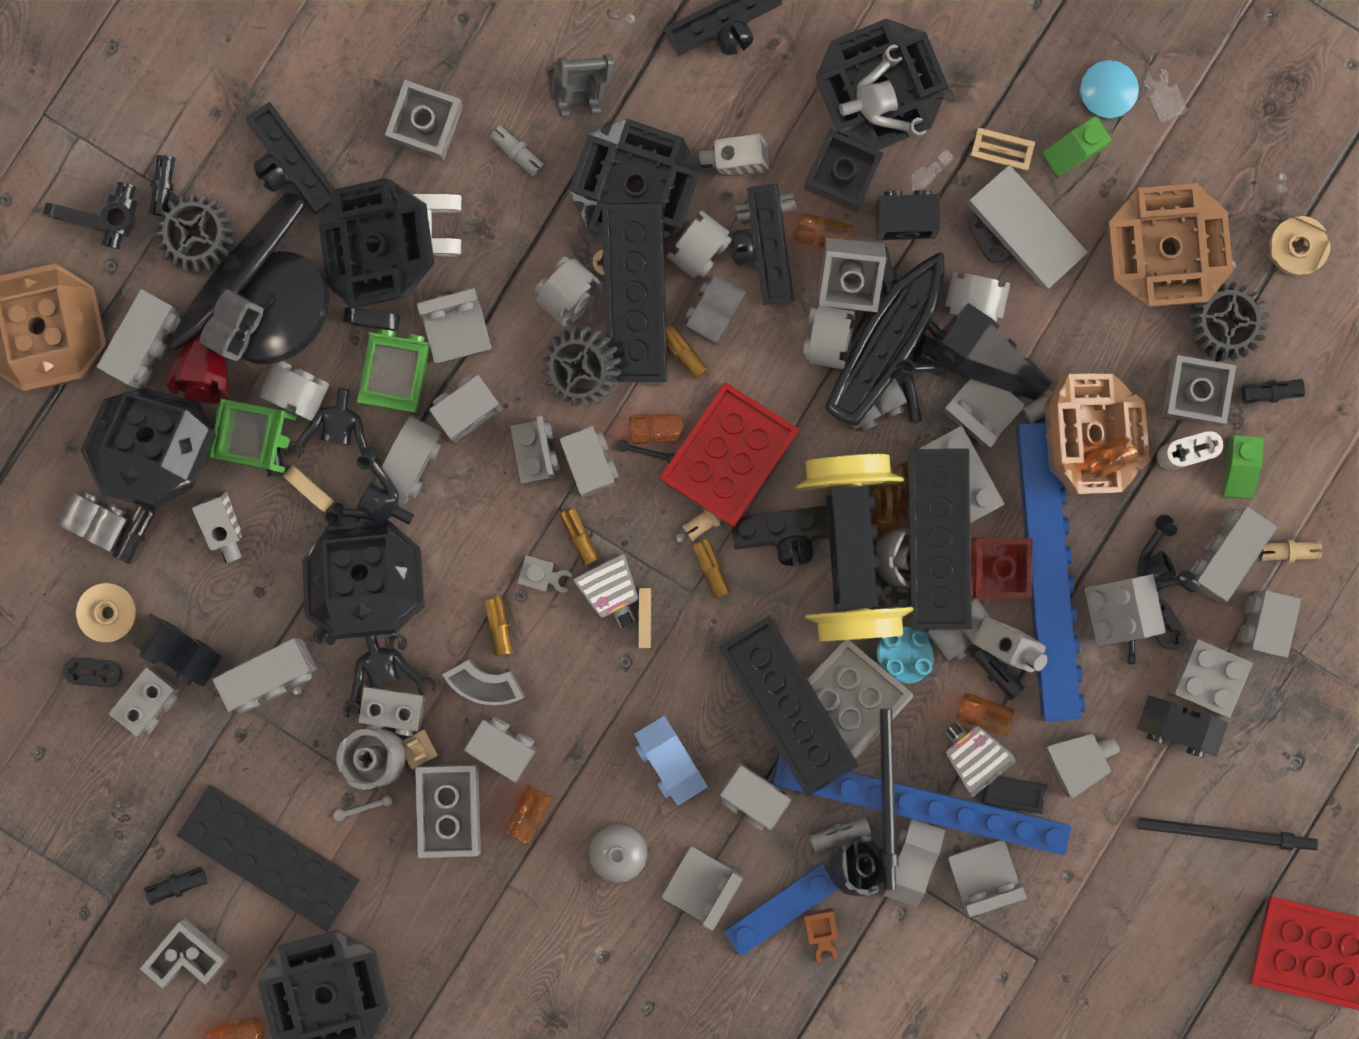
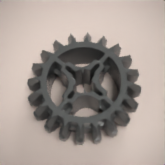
[154,193,235,273]
[1188,281,1269,361]
[541,326,621,406]

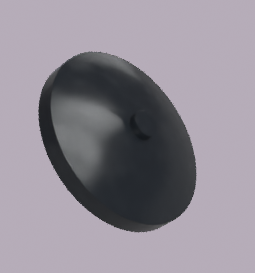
[239,251,329,364]

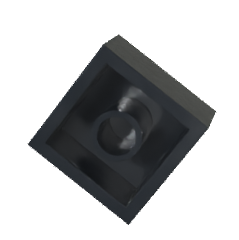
[804,129,884,213]
[875,190,940,241]

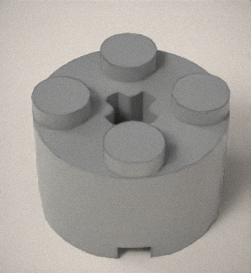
[666,210,732,279]
[534,256,603,327]
[945,271,1011,323]
[803,306,855,369]
[259,361,329,421]
[336,728,406,790]

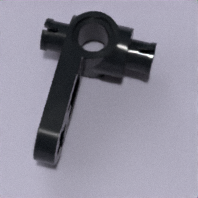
[43,182,138,250]

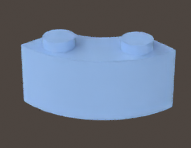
[634,716,708,805]

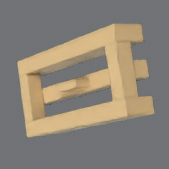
[970,128,1035,172]
[639,588,651,648]

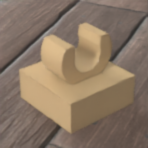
[403,729,439,769]

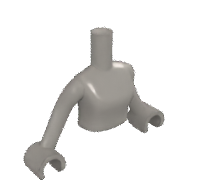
[839,45,927,139]

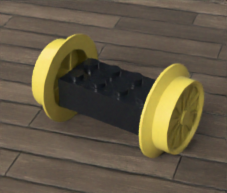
[795,454,913,642]

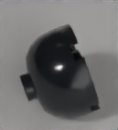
[828,835,884,897]

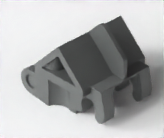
[546,54,614,117]

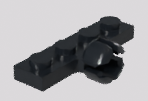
[664,0,782,57]
[246,102,334,215]
[731,183,794,305]
[731,505,829,566]

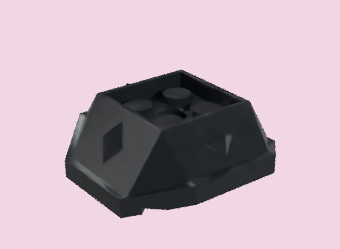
[815,19,949,151]
[569,118,701,240]
[319,178,435,308]
[80,388,216,510]
[302,520,425,640]
[258,930,390,1039]

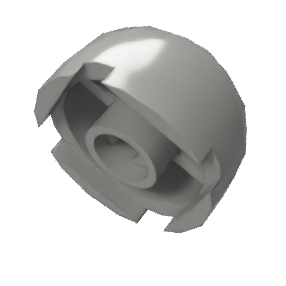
[874,528,911,588]
[588,823,648,883]

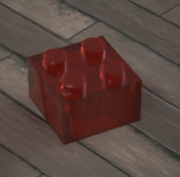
[971,537,1033,598]

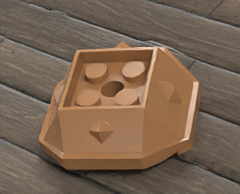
[1107,183,1233,308]
[0,263,109,392]
[1044,374,1150,495]

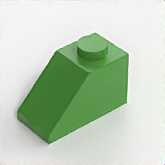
[1042,116,1112,178]
[1223,435,1264,499]

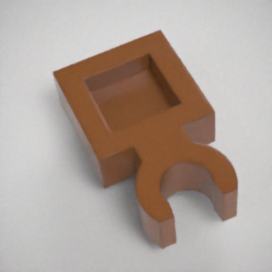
[803,908,839,964]

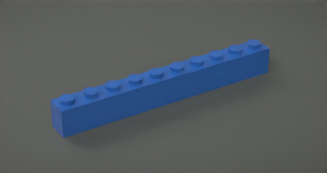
[1015,422,1085,722]
[771,754,1072,855]

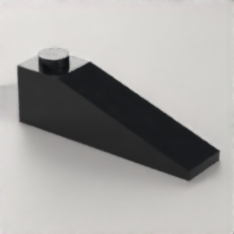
[928,303,1052,400]

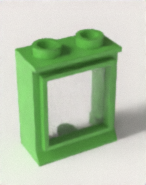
[357,329,430,415]
[208,399,297,473]

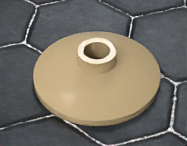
[76,583,136,642]

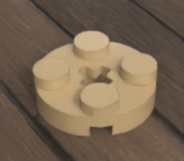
[1269,216,1331,276]

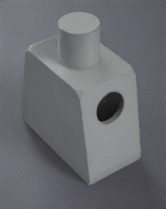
[1043,732,1120,799]

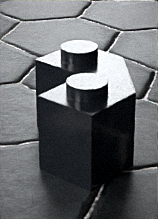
[132,613,222,687]
[1137,695,1228,758]

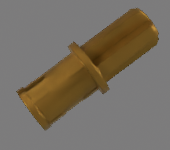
[666,325,709,380]
[559,507,600,566]
[693,539,732,599]
[485,596,513,656]

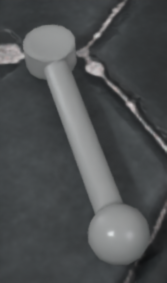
[333,795,393,822]

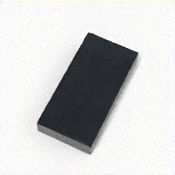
[983,776,1047,814]

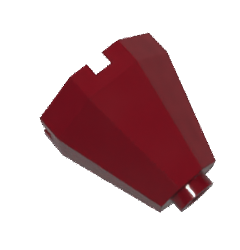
[166,332,231,404]

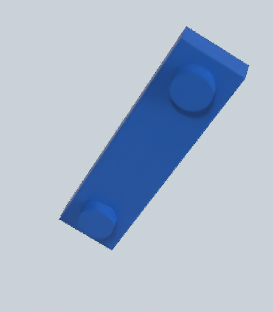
[724,863,838,956]

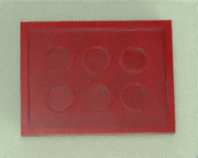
[659,382,799,528]
[1249,896,1359,1010]

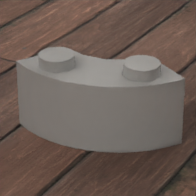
[374,416,442,507]
[442,660,525,705]
[883,818,945,907]

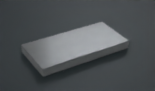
[966,165,1088,291]

